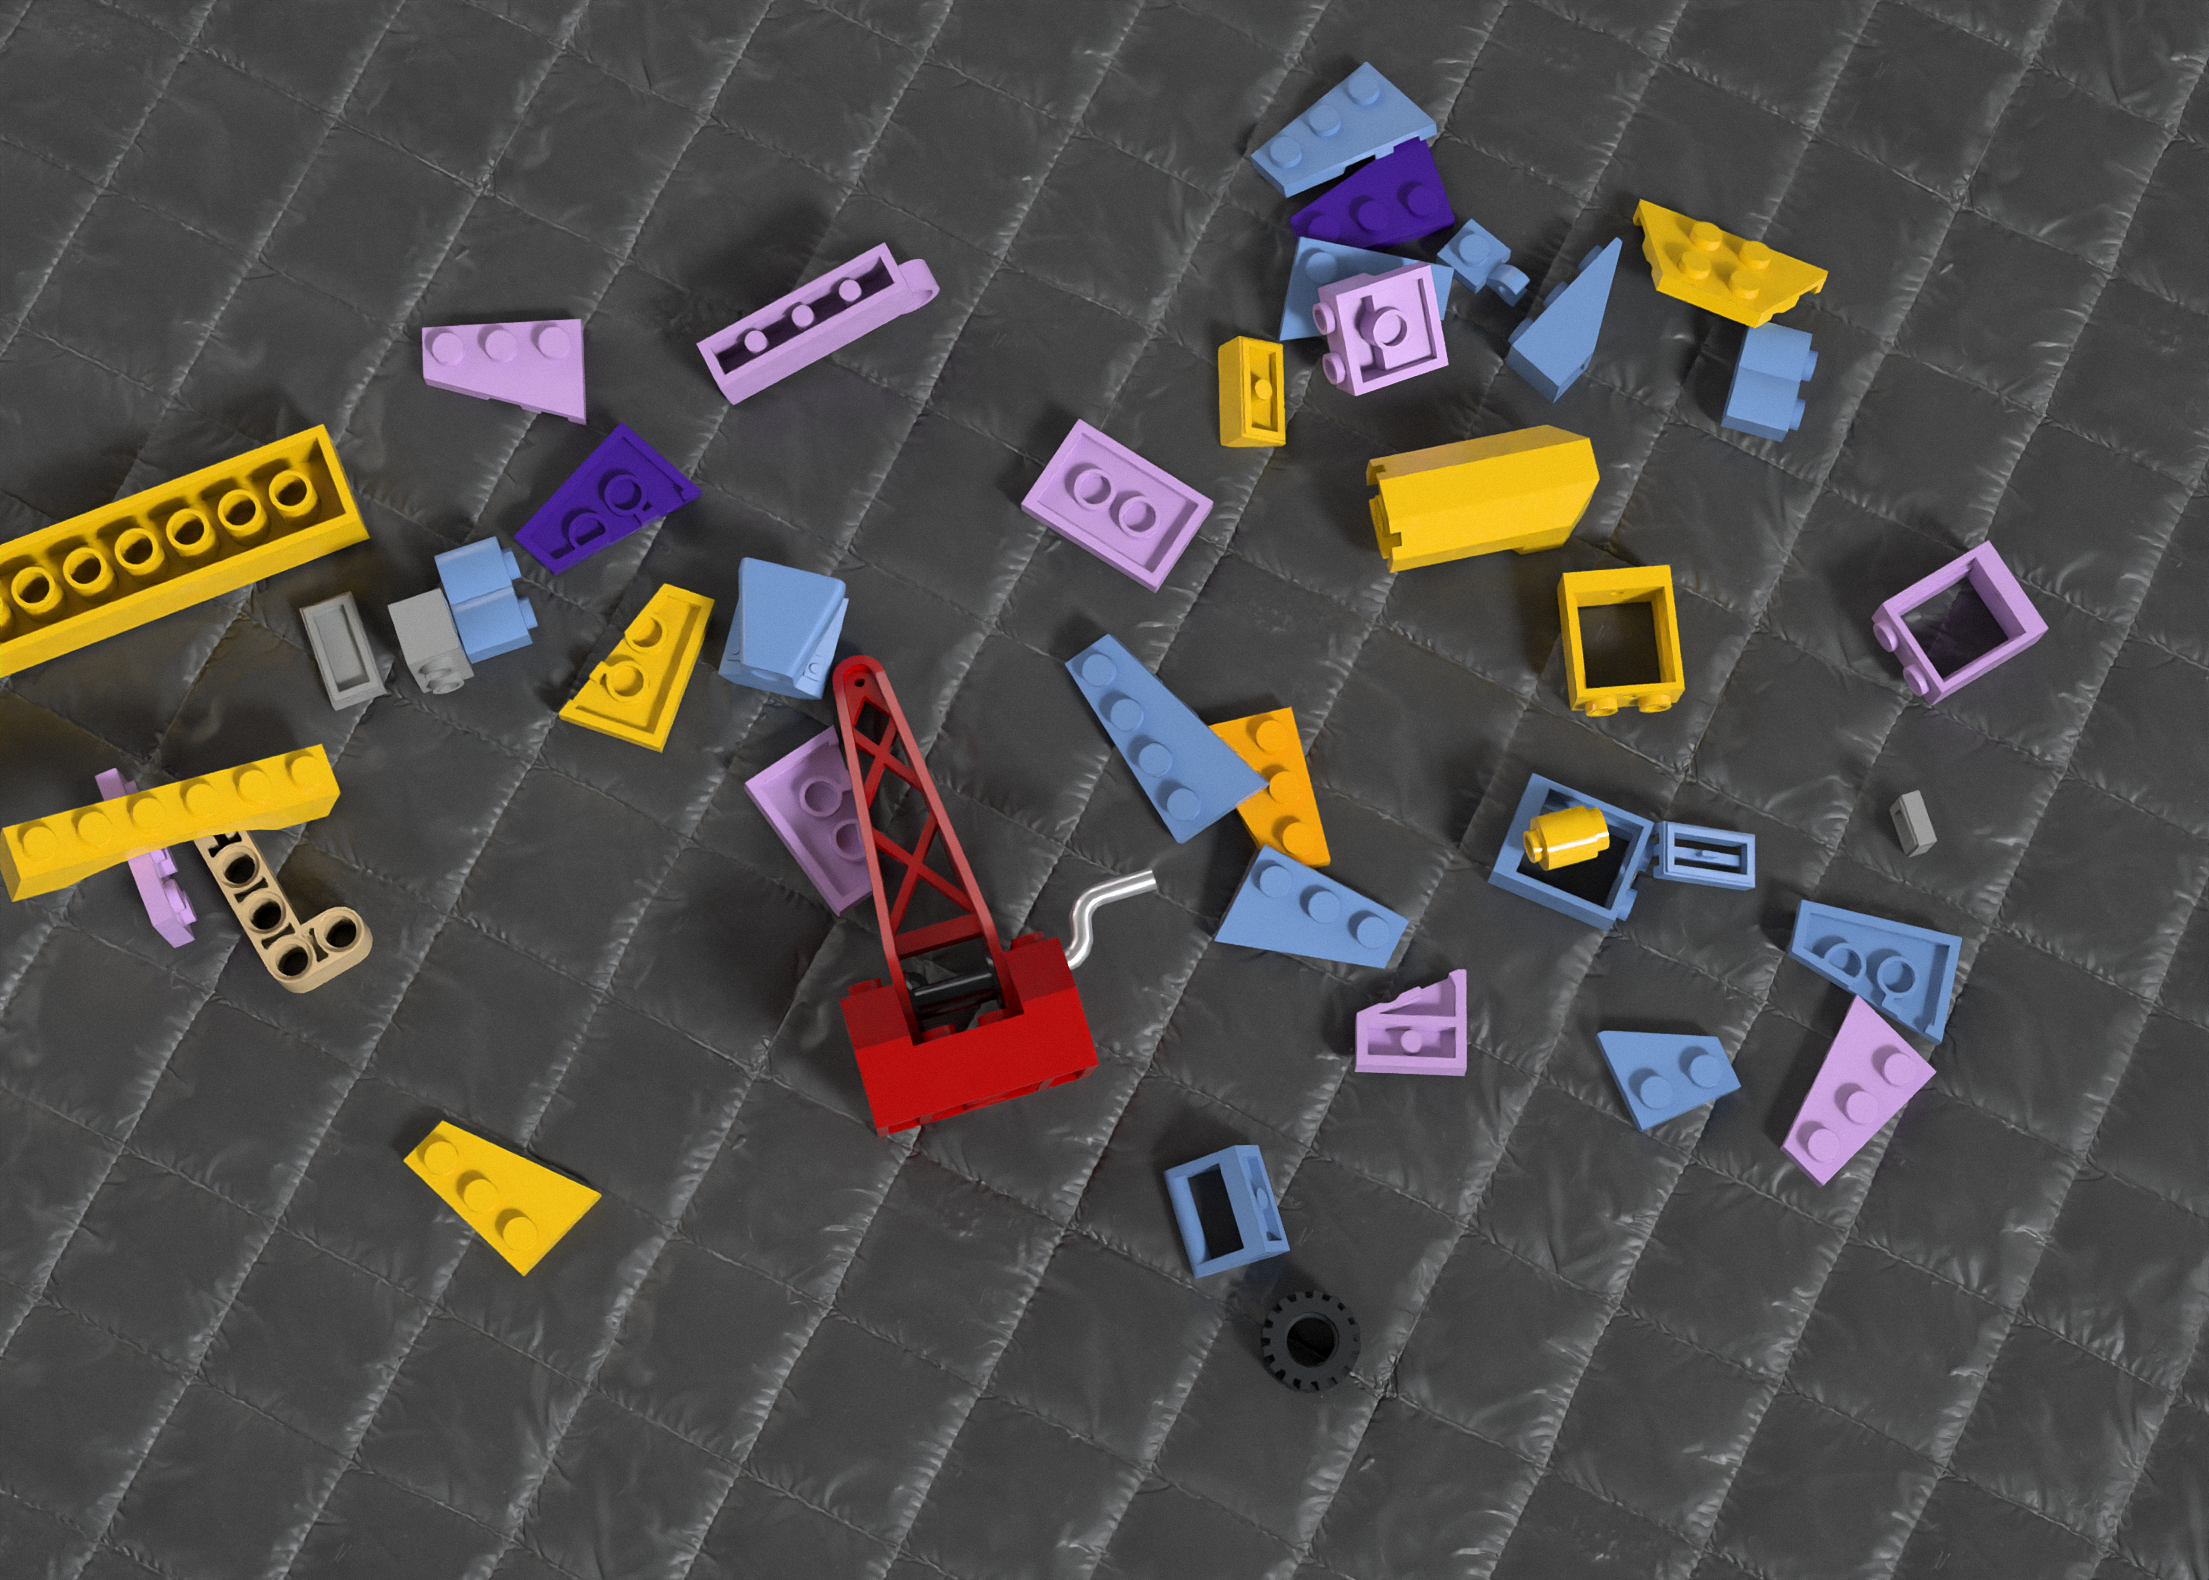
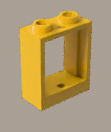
[1557,565,1685,717]

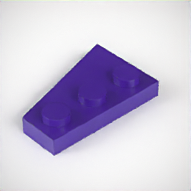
[1289,136,1455,252]
[514,422,702,577]

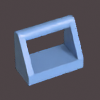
[1163,1145,1290,1279]

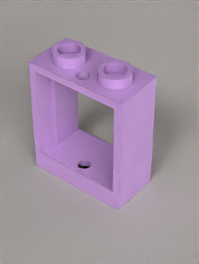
[1871,540,2049,706]

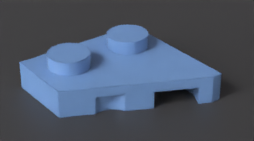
[1594,1031,1741,1133]

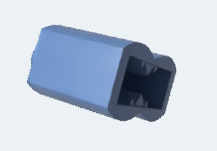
[1720,322,1818,442]
[434,536,538,664]

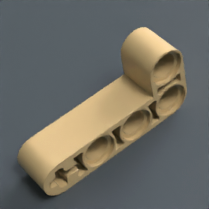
[193,830,373,993]

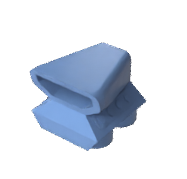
[718,557,849,701]

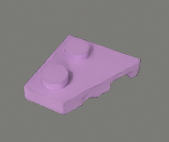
[1355,969,1467,1076]

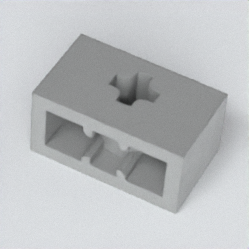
[387,588,475,694]

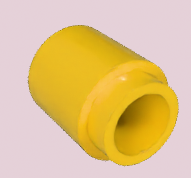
[1523,805,1609,871]

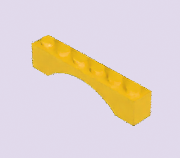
[0,744,340,902]

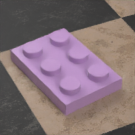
[1021,419,1213,593]
[95,768,197,948]

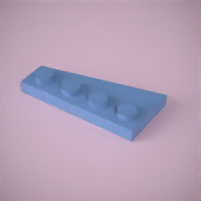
[1065,634,1271,844]

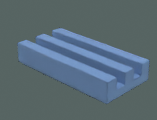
[1653,821,1755,891]

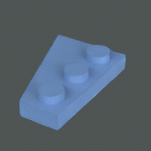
[1277,237,1454,341]
[1214,843,1410,969]
[1788,899,1962,1045]

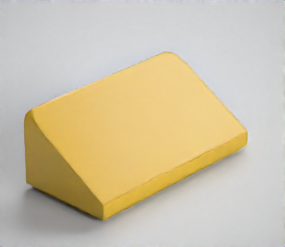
[1218,336,1286,447]

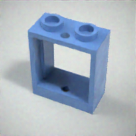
[1487,773,1657,932]

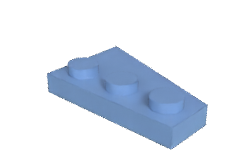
[1250,62,1437,198]

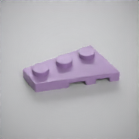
[422,319,587,426]

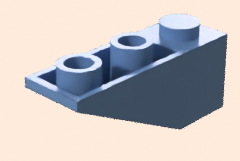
[1506,237,1622,404]

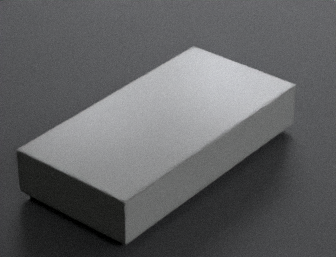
[300,591,387,711]

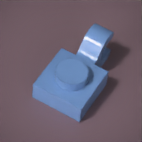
[1436,218,1530,307]

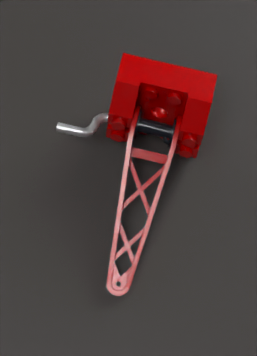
[832,655,1157,1138]

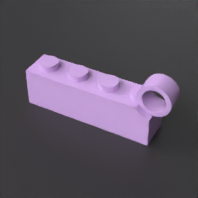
[697,242,940,405]

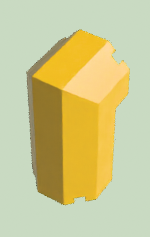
[1366,425,1600,573]

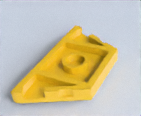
[1633,199,1829,329]

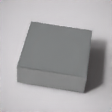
[1889,790,1937,858]

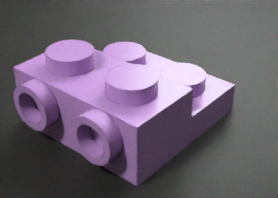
[1312,261,1449,396]

